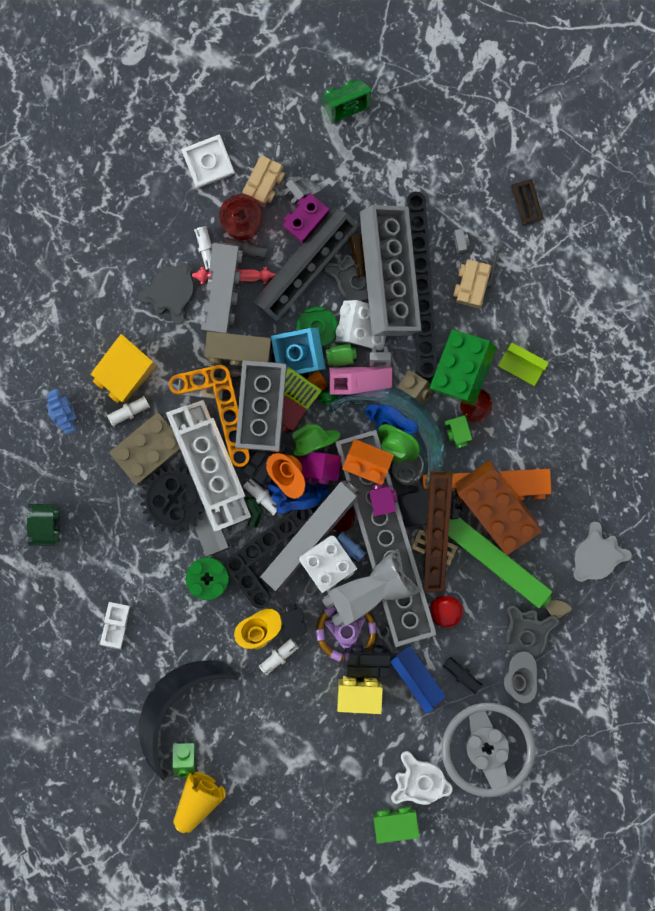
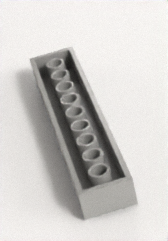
[335,430,437,647]

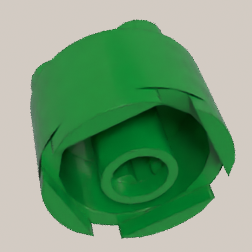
[186,557,230,600]

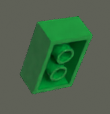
[430,329,497,406]

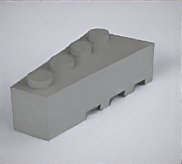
[201,242,243,333]

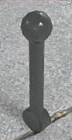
[486,245,501,288]

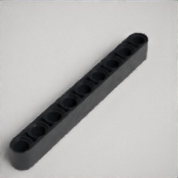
[406,191,437,380]

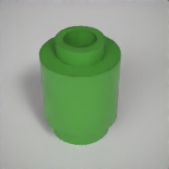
[326,343,357,367]

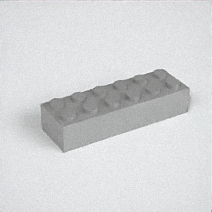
[360,205,421,336]

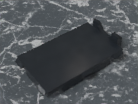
[397,488,462,527]

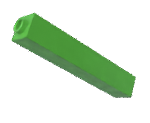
[448,517,552,608]

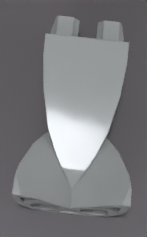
[322,549,421,626]

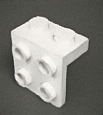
[335,300,386,350]
[299,535,357,593]

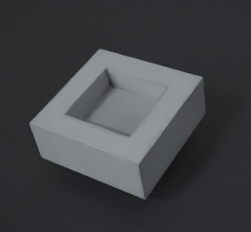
[453,229,470,254]

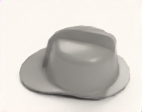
[504,651,537,704]

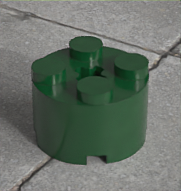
[27,504,60,546]

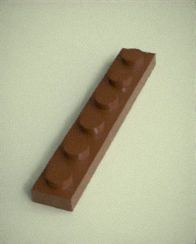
[422,472,453,592]

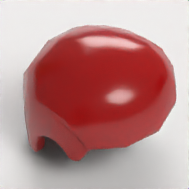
[429,596,463,628]

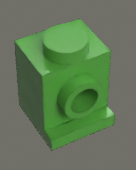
[443,415,472,449]

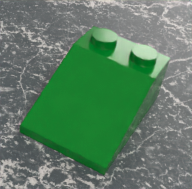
[322,80,371,124]

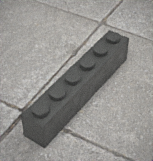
[253,207,359,321]

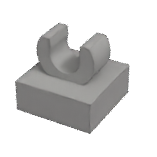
[284,176,312,203]
[369,346,391,367]

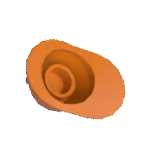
[266,453,305,499]

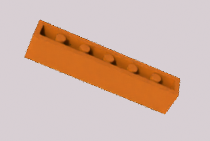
[422,469,551,503]

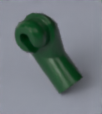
[244,497,262,528]

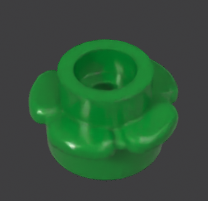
[318,390,339,405]

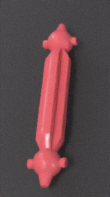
[192,267,276,284]

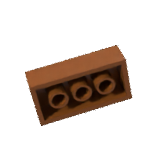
[455,460,542,555]

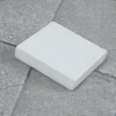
[181,134,235,189]

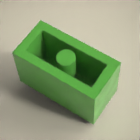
[373,806,419,844]

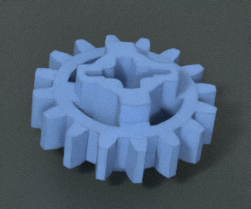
[46,389,77,434]

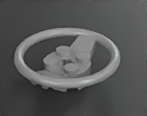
[442,702,536,797]

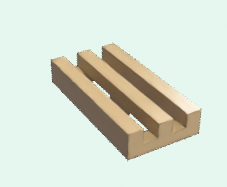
[411,529,458,566]

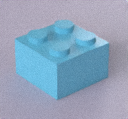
[271,328,326,374]

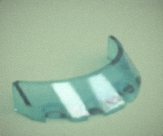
[329,388,444,488]

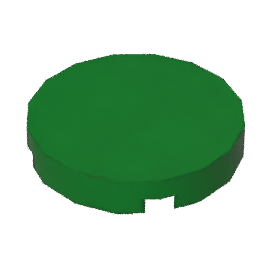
[296,306,338,348]

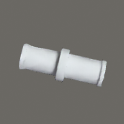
[194,226,213,270]
[107,396,150,427]
[243,478,277,516]
[259,638,299,676]

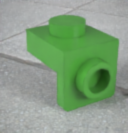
[173,743,196,778]

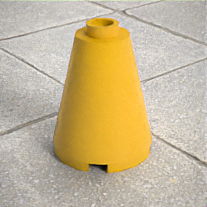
[173,772,226,833]

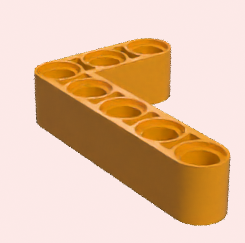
[169,365,249,467]

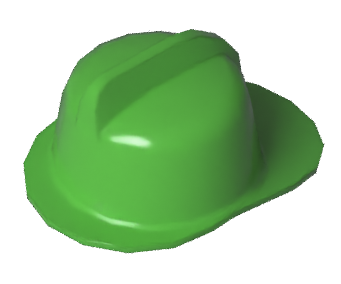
[292,424,340,456]
[377,424,420,463]

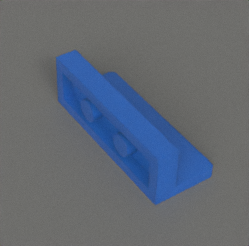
[390,646,445,714]

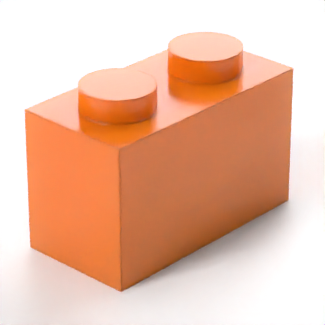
[342,439,394,485]

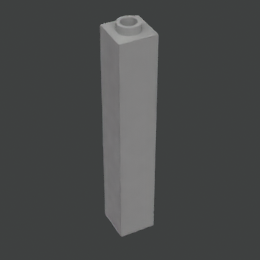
[260,481,362,591]

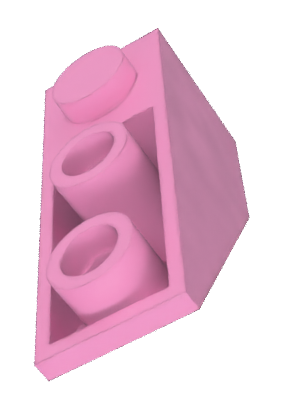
[329,367,392,394]

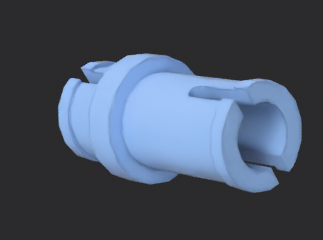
[337,532,367,563]

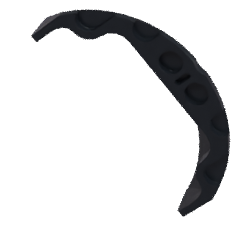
[139,660,241,781]

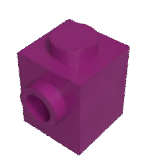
[369,483,398,516]

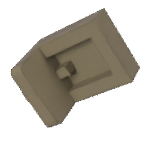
[397,370,433,405]

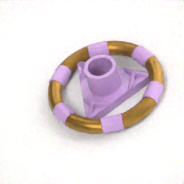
[316,605,377,662]

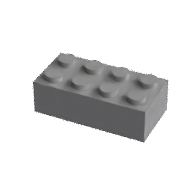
[235,360,287,452]

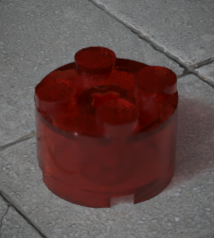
[219,194,262,241]

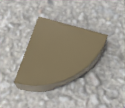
[545,600,572,619]

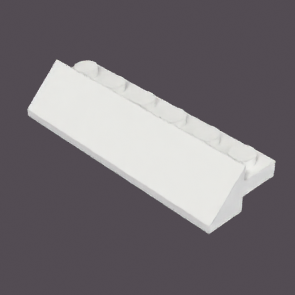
[166,400,251,532]

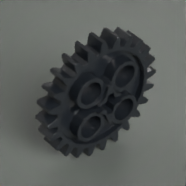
[140,465,206,533]

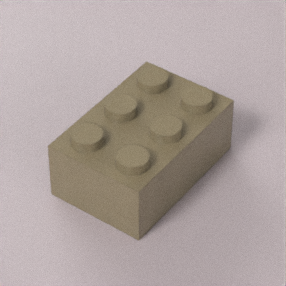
[204,331,272,368]
[109,412,181,486]

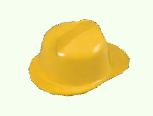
[234,609,282,649]

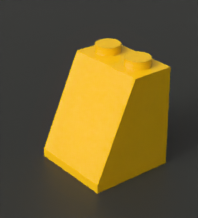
[91,334,158,404]

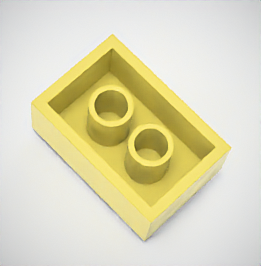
[337,676,383,714]

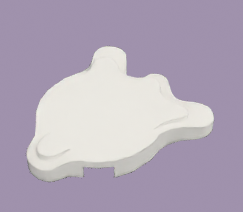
[391,751,453,805]

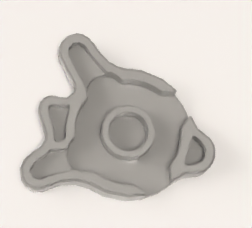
[573,522,632,582]

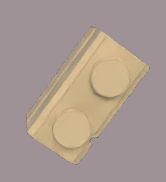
[242,155,285,207]
[453,259,492,309]

